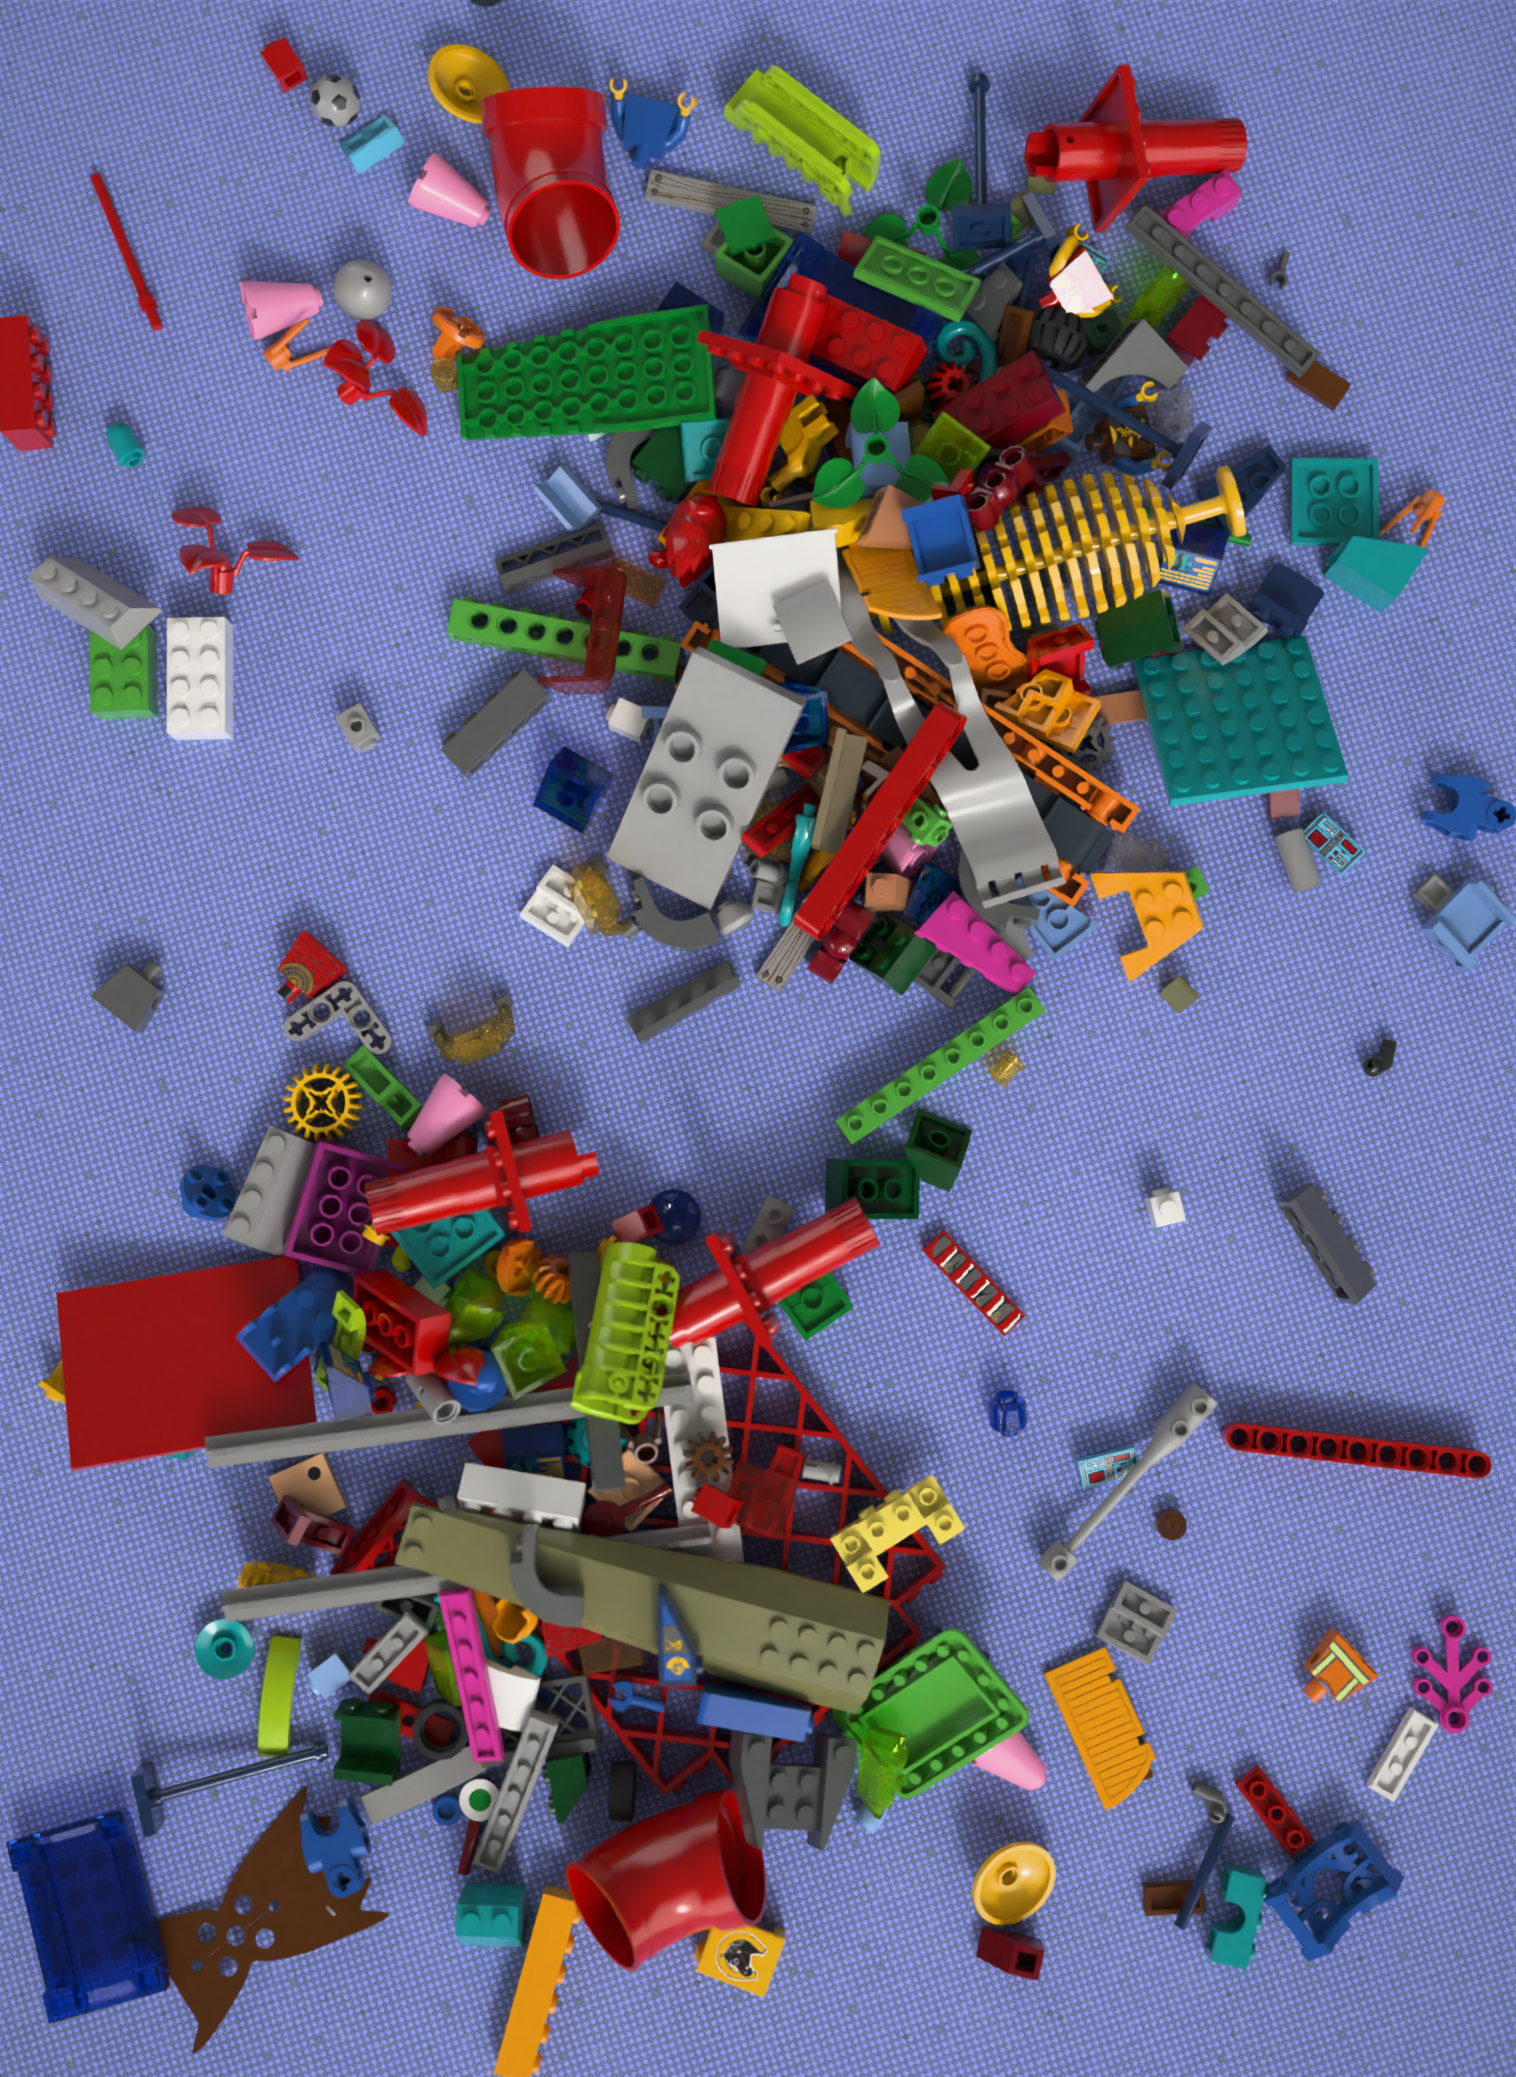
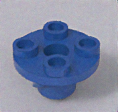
[180,1165,236,1221]
[445,1350,508,1412]

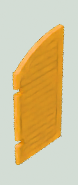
[839,541,942,620]
[1044,1646,1157,1811]

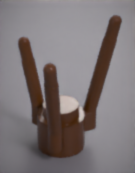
[618,1407,662,1466]

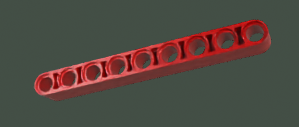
[794,701,967,941]
[1221,1421,1492,1479]

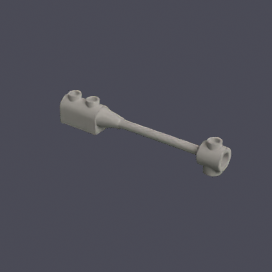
[1037,1383,1218,1582]

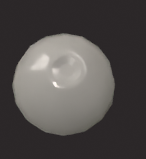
[333,258,392,320]

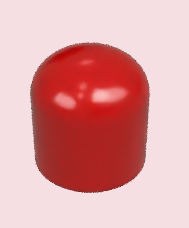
[575,588,604,618]

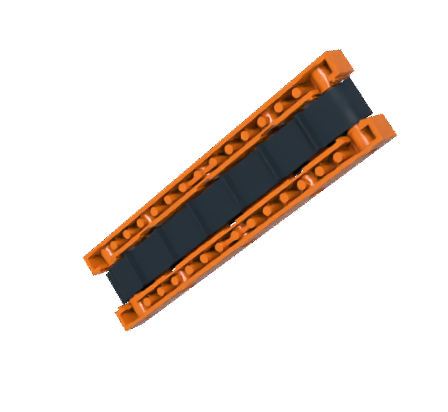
[680,598,1141,907]

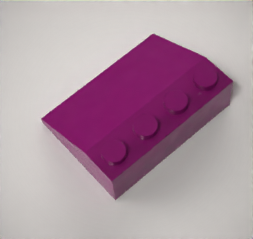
[283,1137,406,1275]

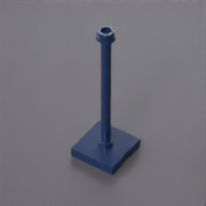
[952,73,1011,251]
[885,192,1060,324]
[1041,359,1212,490]
[130,1740,329,1838]

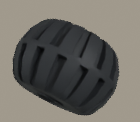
[1025,307,1089,373]

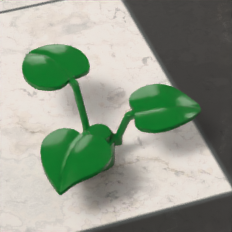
[862,158,983,284]
[812,378,949,509]

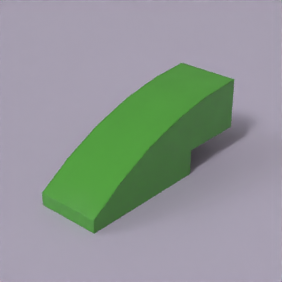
[342,1045,424,1132]

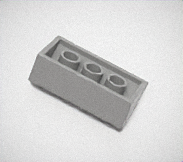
[28,557,162,650]
[222,1126,315,1257]

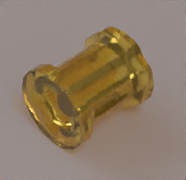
[430,358,458,393]
[987,1050,1026,1089]

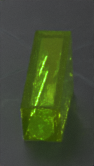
[1118,266,1191,334]

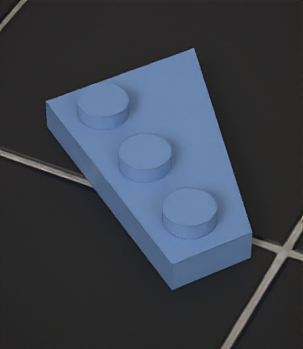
[1008,876,1101,961]

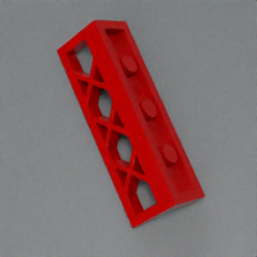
[329,1478,439,1575]

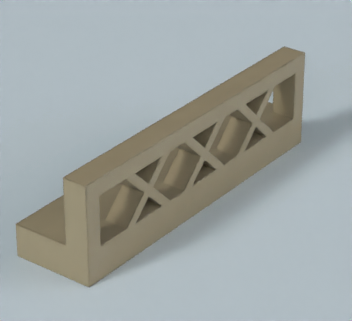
[811,728,868,854]

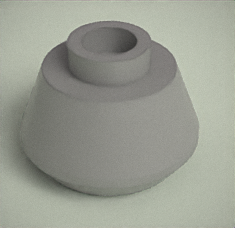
[716,899,754,936]

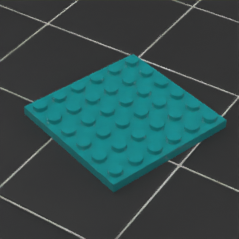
[1133,636,1349,807]

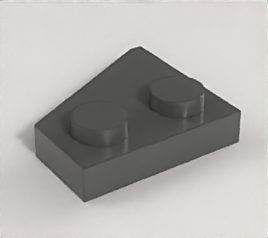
[966,262,1023,342]

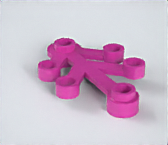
[1411,1614,1493,1733]

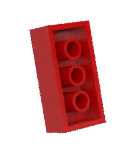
[809,294,928,395]
[0,315,57,451]
[353,1269,451,1376]

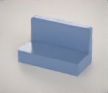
[532,465,602,531]

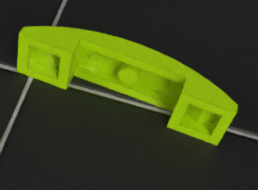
[315,1290,366,1397]
[258,1635,302,1758]

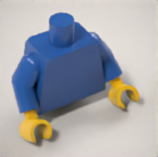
[609,77,698,170]

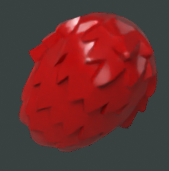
[662,493,727,588]

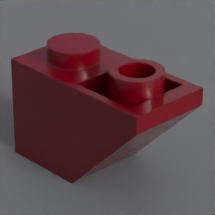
[975,1925,1045,1981]

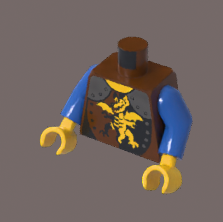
[1085,381,1173,476]

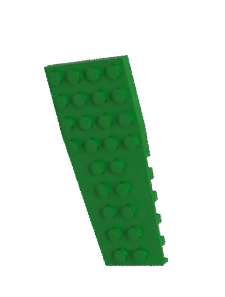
[457,304,717,441]

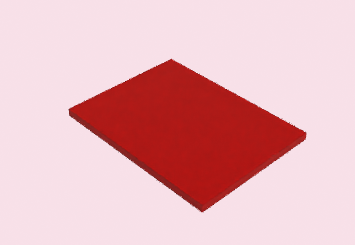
[56,1256,318,1471]

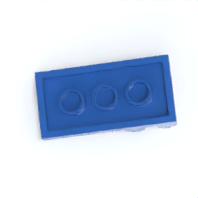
[235,1266,353,1383]

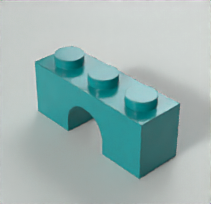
[1205,1862,1269,1970]

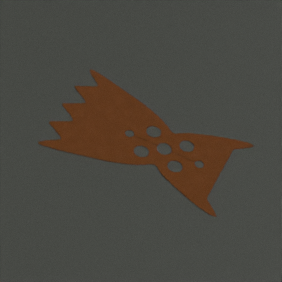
[122,1787,389,2054]

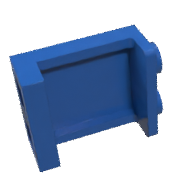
[901,494,981,587]

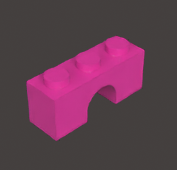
[1158,169,1242,239]

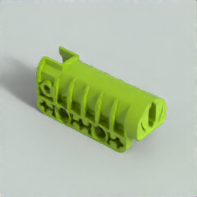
[724,65,881,216]
[571,1242,680,1424]

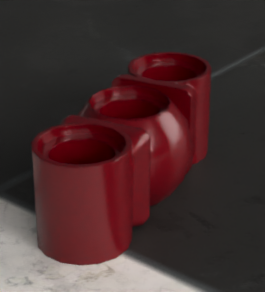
[965,446,1035,531]
[807,899,875,985]
[499,1094,539,1144]

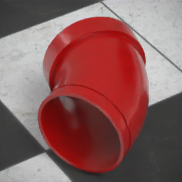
[480,86,620,279]
[566,1788,766,1972]

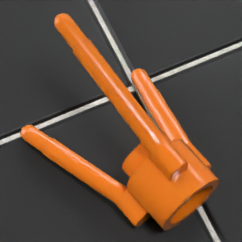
[262,318,329,373]
[1379,489,1445,547]

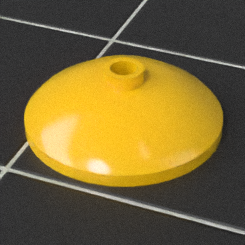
[427,44,510,123]
[972,1841,1056,1925]

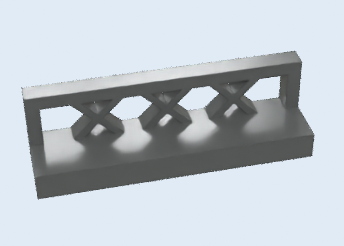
[494,522,614,594]
[626,960,742,1045]

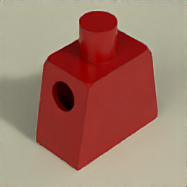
[363,1629,438,1693]

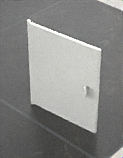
[709,528,842,649]

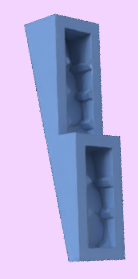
[1049,375,1134,464]

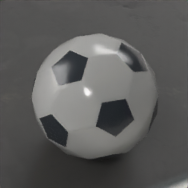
[309,73,361,128]

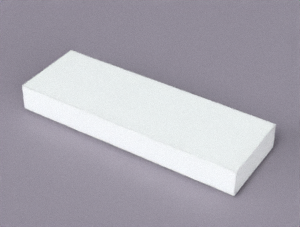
[1366,1706,1439,1802]

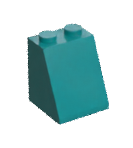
[1323,536,1429,613]
[455,1883,526,1948]

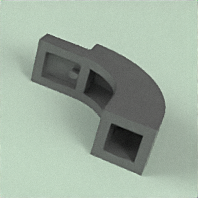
[606,428,659,510]
[957,848,1040,932]
[630,877,721,951]
[509,1523,585,1627]

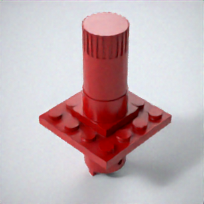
[1025,65,1248,233]
[697,273,858,508]
[364,1110,599,1236]
[655,1197,881,1349]

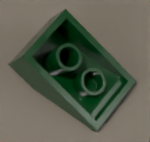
[825,1158,920,1219]

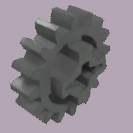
[1051,717,1116,774]

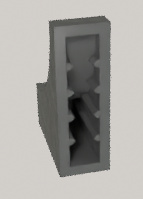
[1077,319,1188,393]

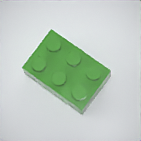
[89,625,158,719]

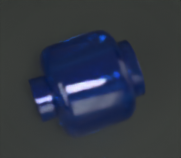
[988,1390,1028,1437]

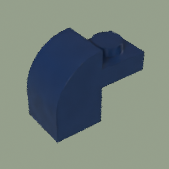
[678,563,717,625]

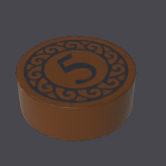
[1155,1509,1187,1541]

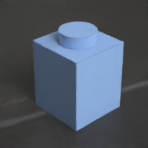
[307,1648,355,1700]

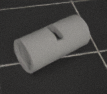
[1274,828,1321,893]
[406,1372,461,1425]

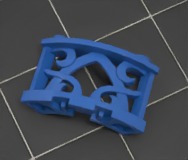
[1263,1819,1404,1961]

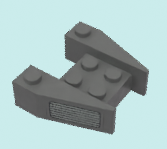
[729,1729,857,1851]

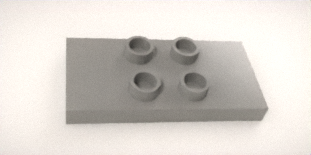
[606,646,807,910]

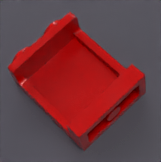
[1027,622,1094,695]

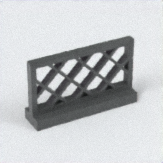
[480,1673,604,1768]

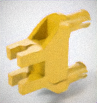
[768,394,839,493]

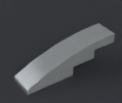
[360,1743,487,1825]

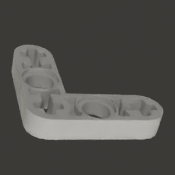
[284,981,393,1055]

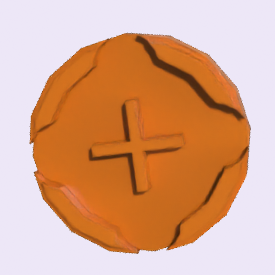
[430,306,486,365]
[485,1237,542,1297]

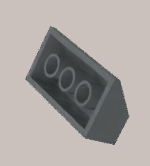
[1276,1183,1377,1305]

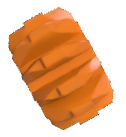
[531,1254,571,1305]

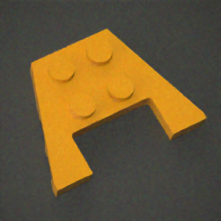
[1091,871,1205,981]

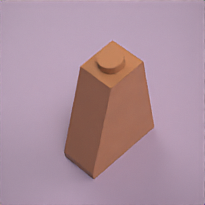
[855,484,924,550]
[863,873,918,914]

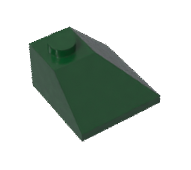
[904,1109,972,1192]

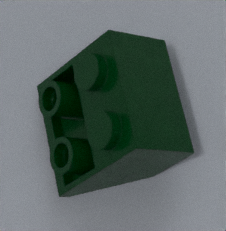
[848,913,937,996]
[542,1752,592,1824]

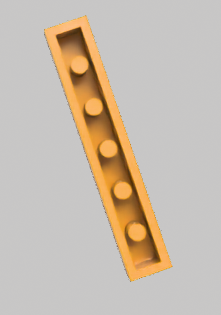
[494,1884,581,2077]

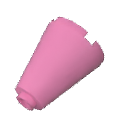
[408,152,491,228]
[240,280,323,340]
[860,811,940,879]
[407,1073,487,1156]
[970,1731,1047,1791]

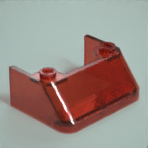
[537,565,627,695]

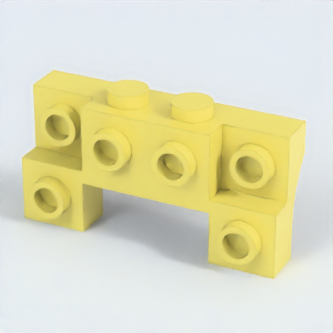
[830,1473,966,1593]

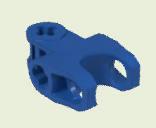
[1420,774,1516,841]
[300,1797,371,1898]

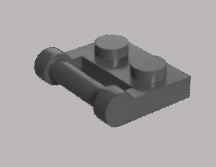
[913,944,977,1010]

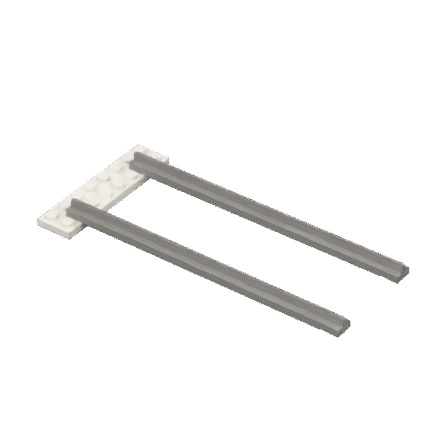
[204,1337,744,1622]

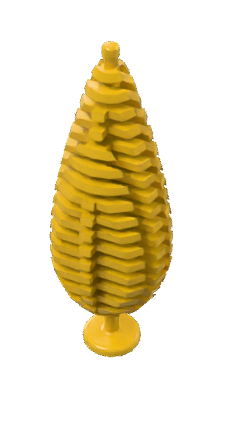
[862,465,1246,634]

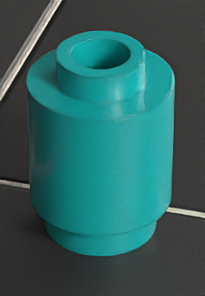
[106,422,145,468]

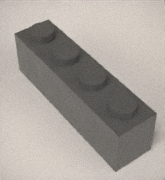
[440,669,551,779]

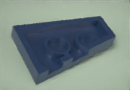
[1196,445,1286,539]

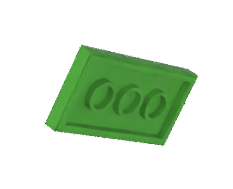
[853,235,981,323]

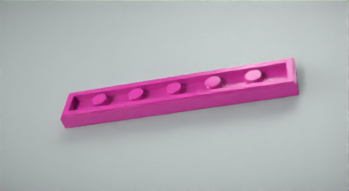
[439,1587,505,1762]

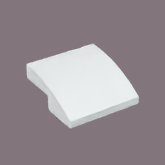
[520,865,602,948]
[485,1657,540,1732]

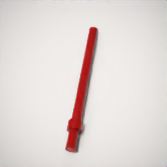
[90,173,163,331]

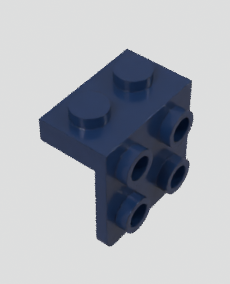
[1246,563,1324,638]

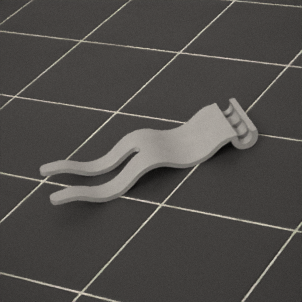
[768,492,963,684]
[883,653,1066,909]

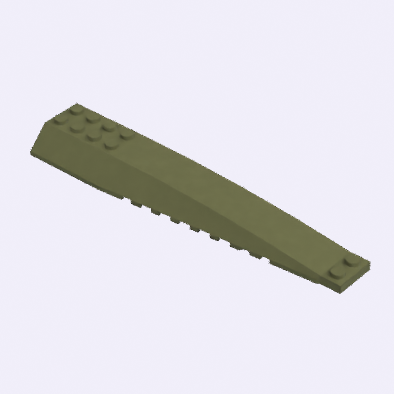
[395,1502,890,1714]

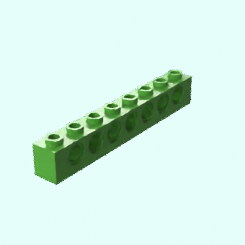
[447,597,682,683]
[834,987,1046,1146]

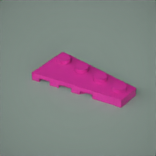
[914,891,1036,996]

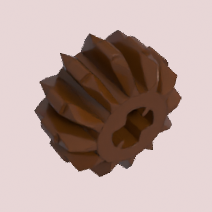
[683,1431,734,1483]

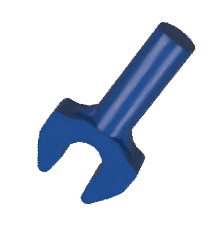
[608,1679,666,1713]

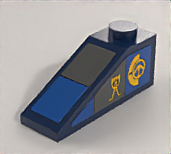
[657,1584,703,1686]

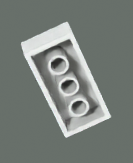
[167,617,233,740]
[457,1462,586,1534]

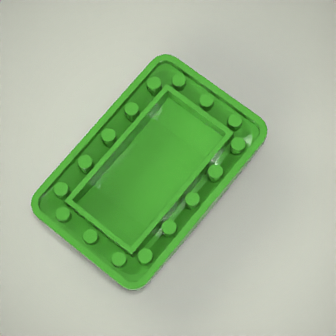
[832,1628,1030,1799]

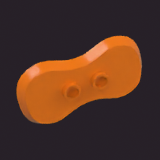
[942,605,1027,696]

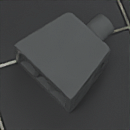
[91,959,165,1033]

